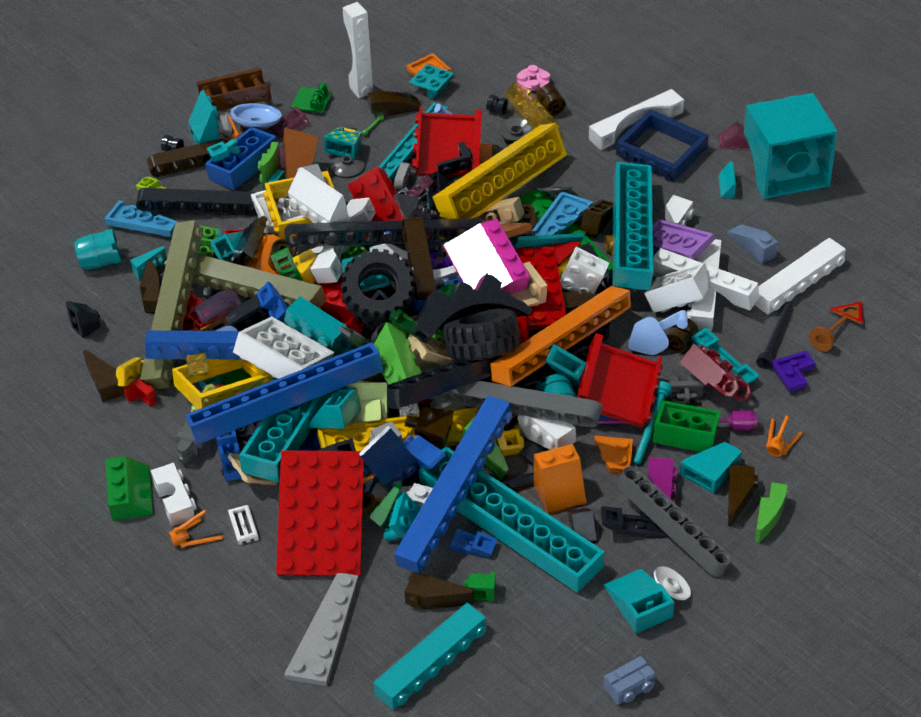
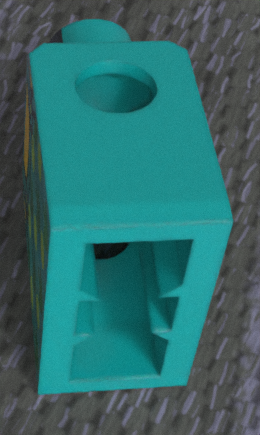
[324,127,362,159]

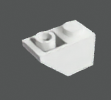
[665,195,694,226]

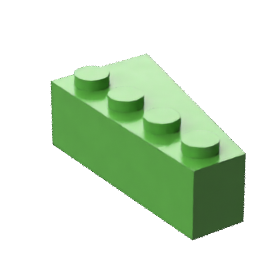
[374,322,421,384]

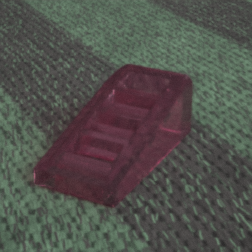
[271,106,309,138]

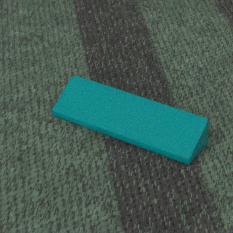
[510,233,585,249]

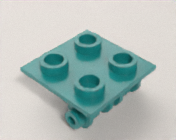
[409,64,454,98]

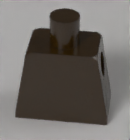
[405,407,454,450]

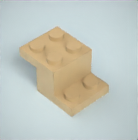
[408,334,457,371]

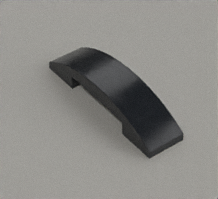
[601,506,670,538]

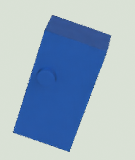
[205,127,280,190]

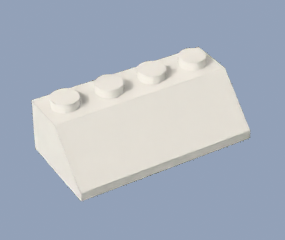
[288,167,350,236]

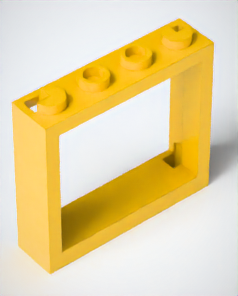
[263,171,334,239]
[172,359,274,410]

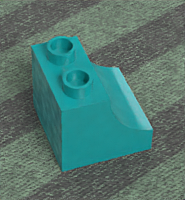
[744,93,838,199]

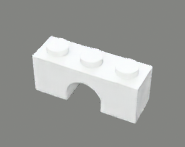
[150,463,197,526]

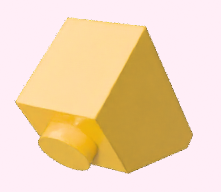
[293,249,319,284]

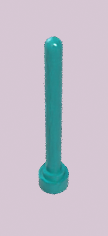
[634,381,672,465]

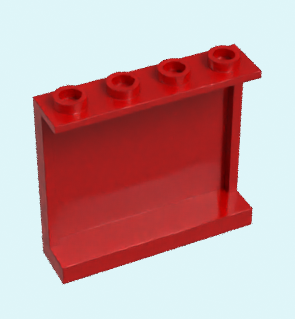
[412,107,482,178]
[577,333,663,428]

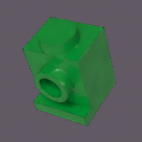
[465,571,496,601]

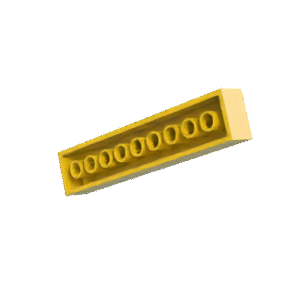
[433,123,567,219]

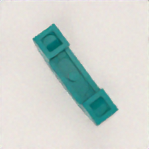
[692,328,759,387]

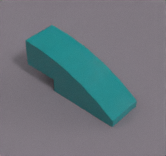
[545,344,586,388]

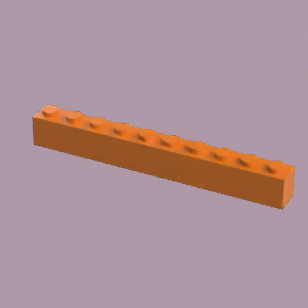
[490,286,631,387]

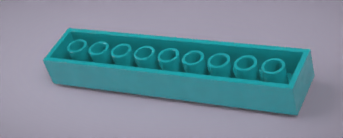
[612,162,653,290]
[239,338,357,482]
[419,446,605,593]

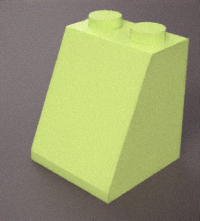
[347,381,389,423]

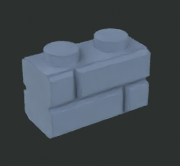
[603,656,656,705]

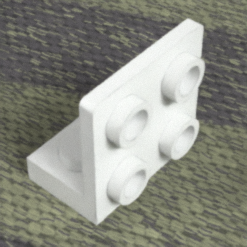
[560,247,609,294]

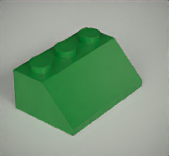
[652,400,721,452]
[105,456,153,521]

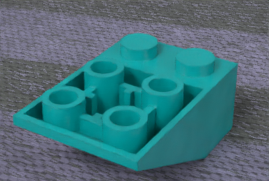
[189,90,222,144]
[604,569,675,634]

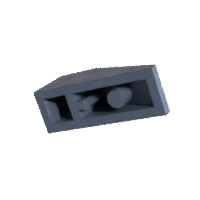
[727,224,778,265]

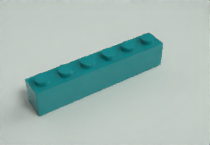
[373,603,486,710]

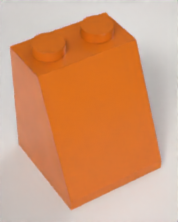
[534,444,586,515]

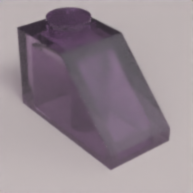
[194,289,242,324]

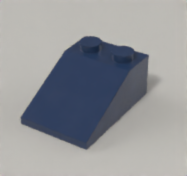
[359,425,419,492]

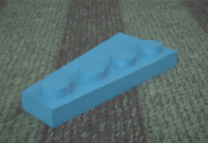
[532,191,593,236]
[104,200,177,237]

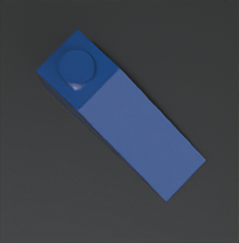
[403,435,445,469]

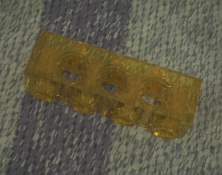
[504,81,560,129]

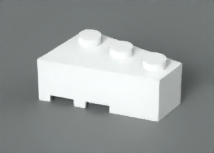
[518,415,576,450]

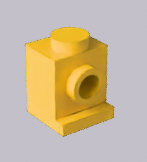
[496,429,524,456]

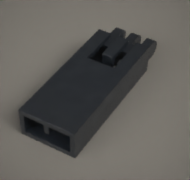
[230,216,267,266]

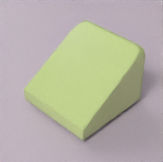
[361,399,383,422]

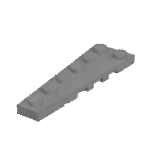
[284,573,359,686]

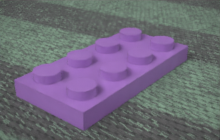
[653,219,715,260]

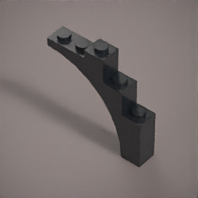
[409,273,532,343]

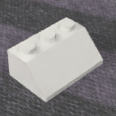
[644,262,708,313]

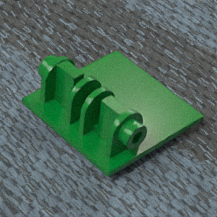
[290,82,333,114]

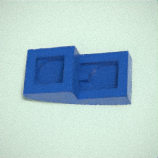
[256,282,288,322]
[449,528,497,557]

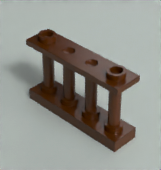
[196,67,272,112]

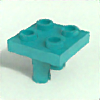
[384,492,421,542]

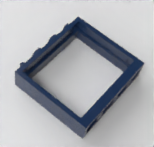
[616,109,709,182]

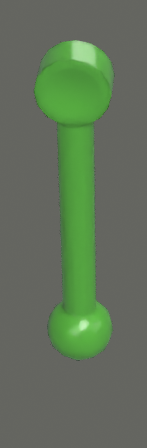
[362,114,384,136]

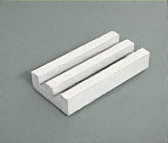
[228,505,259,545]

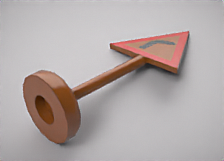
[809,301,862,352]

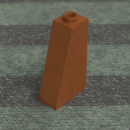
[283,128,319,179]

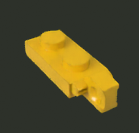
[116,357,144,386]

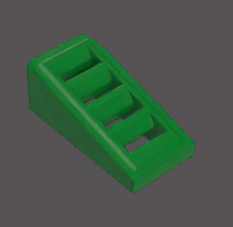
[270,248,302,281]
[370,483,402,527]

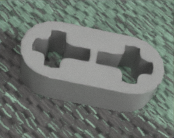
[394,162,411,190]

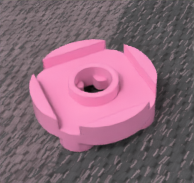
[517,65,550,93]

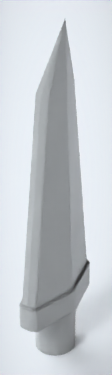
[218,108,233,139]

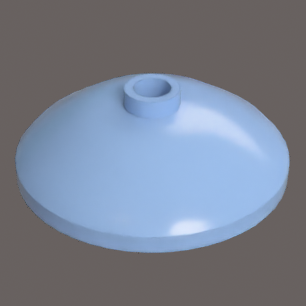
[230,103,281,130]

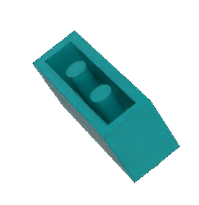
[284,296,347,351]

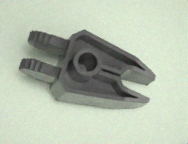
[176,422,207,463]

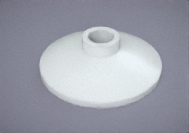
[654,566,691,600]

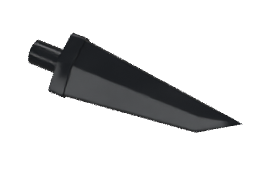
[498,473,534,489]

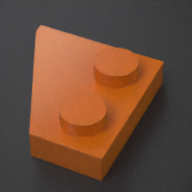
[594,436,633,474]

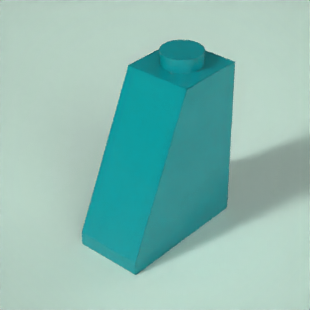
[680,442,742,494]

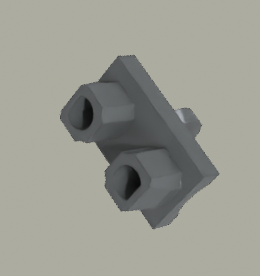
[668,375,704,405]

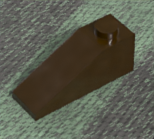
[580,199,613,236]
[83,350,125,402]
[728,465,758,526]
[404,572,474,610]

